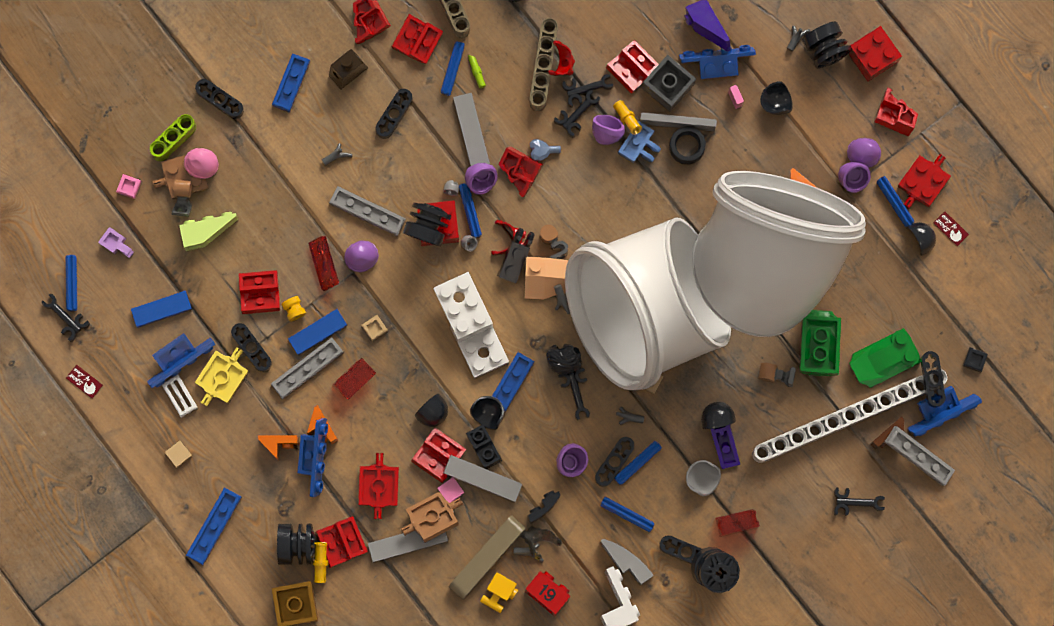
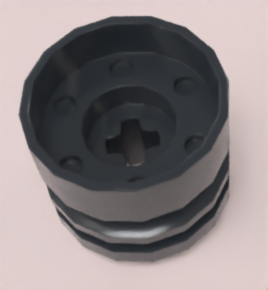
[802,21,851,69]
[403,202,452,247]
[277,524,316,565]
[691,547,740,593]

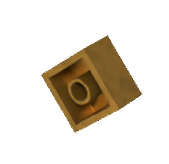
[272,581,319,626]

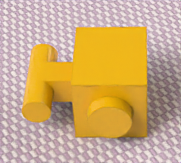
[480,572,518,613]

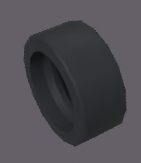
[669,127,706,165]

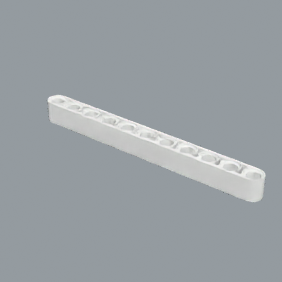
[752,369,947,463]

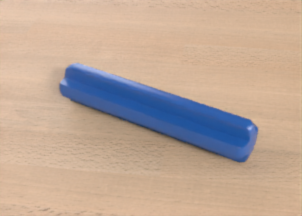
[441,41,465,96]
[877,176,914,227]
[459,183,482,238]
[65,255,77,311]
[614,441,662,485]
[600,497,654,532]

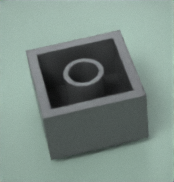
[642,55,696,112]

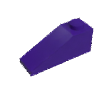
[684,0,731,52]
[711,424,740,469]

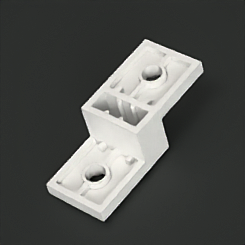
[433,272,509,379]
[600,566,640,626]

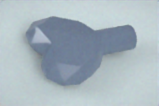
[529,139,561,161]

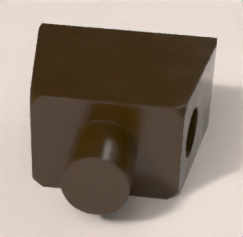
[329,49,368,90]

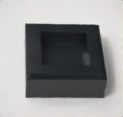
[963,347,988,373]

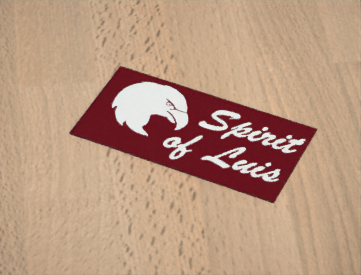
[933,211,969,246]
[66,365,103,398]

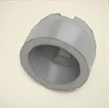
[443,180,459,196]
[461,235,478,251]

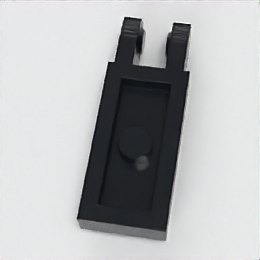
[497,228,535,283]

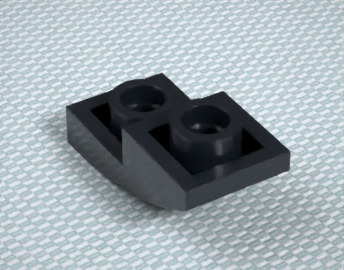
[466,424,502,469]
[527,490,561,524]

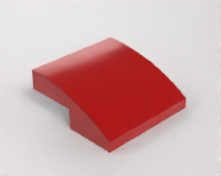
[391,14,443,64]
[605,40,659,94]
[239,270,280,314]
[411,428,466,484]
[315,516,368,568]

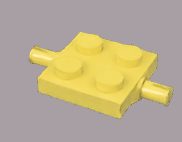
[195,347,249,406]

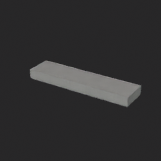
[453,93,490,166]
[640,112,717,131]
[329,186,406,237]
[271,337,344,400]
[885,426,955,486]
[443,455,522,502]
[368,531,448,563]

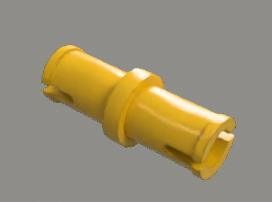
[613,100,642,135]
[313,542,328,583]

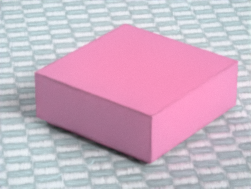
[728,85,744,109]
[116,174,142,199]
[437,477,464,503]

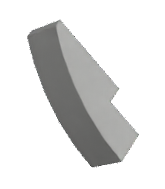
[600,539,654,585]

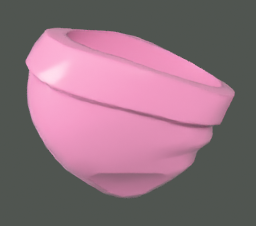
[184,148,219,179]

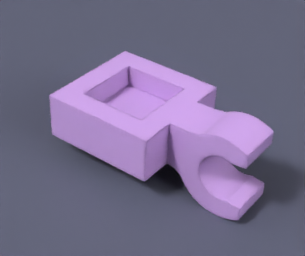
[98,227,134,258]

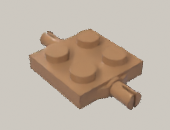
[153,155,209,199]
[401,491,463,543]

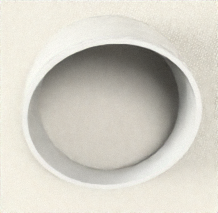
[692,171,866,337]
[565,218,731,390]

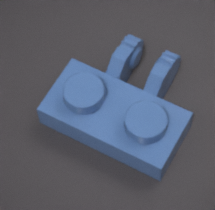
[618,121,661,163]

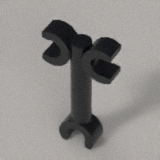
[562,74,614,108]
[554,90,600,138]
[42,294,90,342]
[558,368,590,421]
[834,487,885,516]

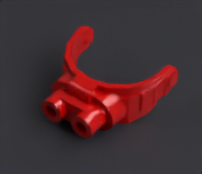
[548,40,575,76]
[491,220,526,256]

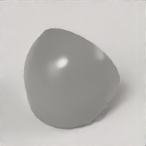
[686,460,721,496]

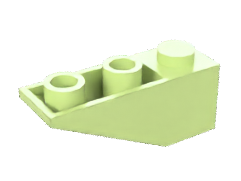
[179,212,238,251]

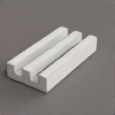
[162,375,198,418]

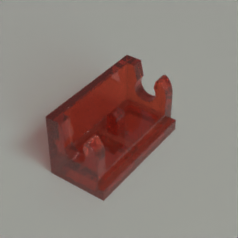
[332,358,376,400]
[715,509,760,537]

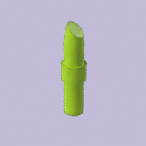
[468,55,486,88]

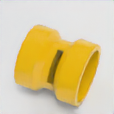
[281,296,307,322]

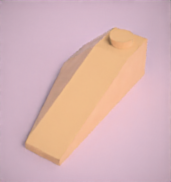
[524,257,568,300]

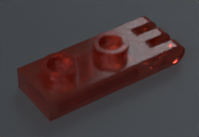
[308,236,339,291]

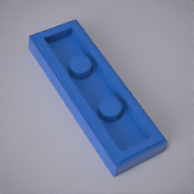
[272,53,310,112]
[131,290,192,328]
[288,309,347,356]
[492,352,534,412]

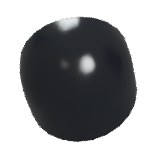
[760,81,793,115]
[906,222,936,256]
[415,393,448,427]
[470,396,504,430]
[701,402,736,429]

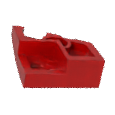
[353,0,391,44]
[874,87,918,137]
[498,147,543,197]

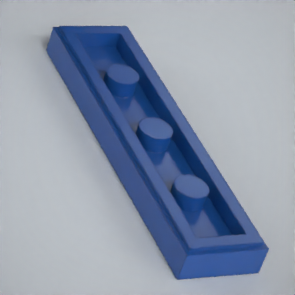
[186,487,242,565]

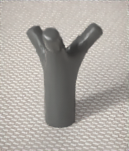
[787,26,811,51]
[322,143,353,166]
[554,284,570,314]
[616,407,644,425]
[514,543,544,563]

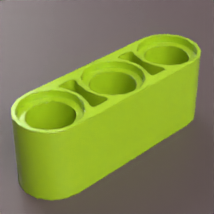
[150,114,196,162]

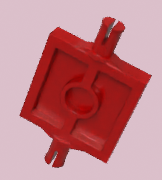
[898,154,951,209]
[358,453,399,520]

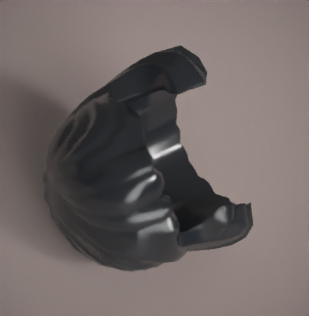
[546,344,582,375]

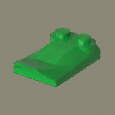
[799,310,841,376]
[849,328,921,388]

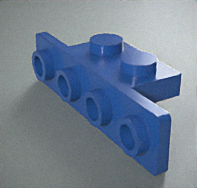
[679,45,756,79]
[147,333,215,388]
[907,386,982,436]
[298,418,328,497]

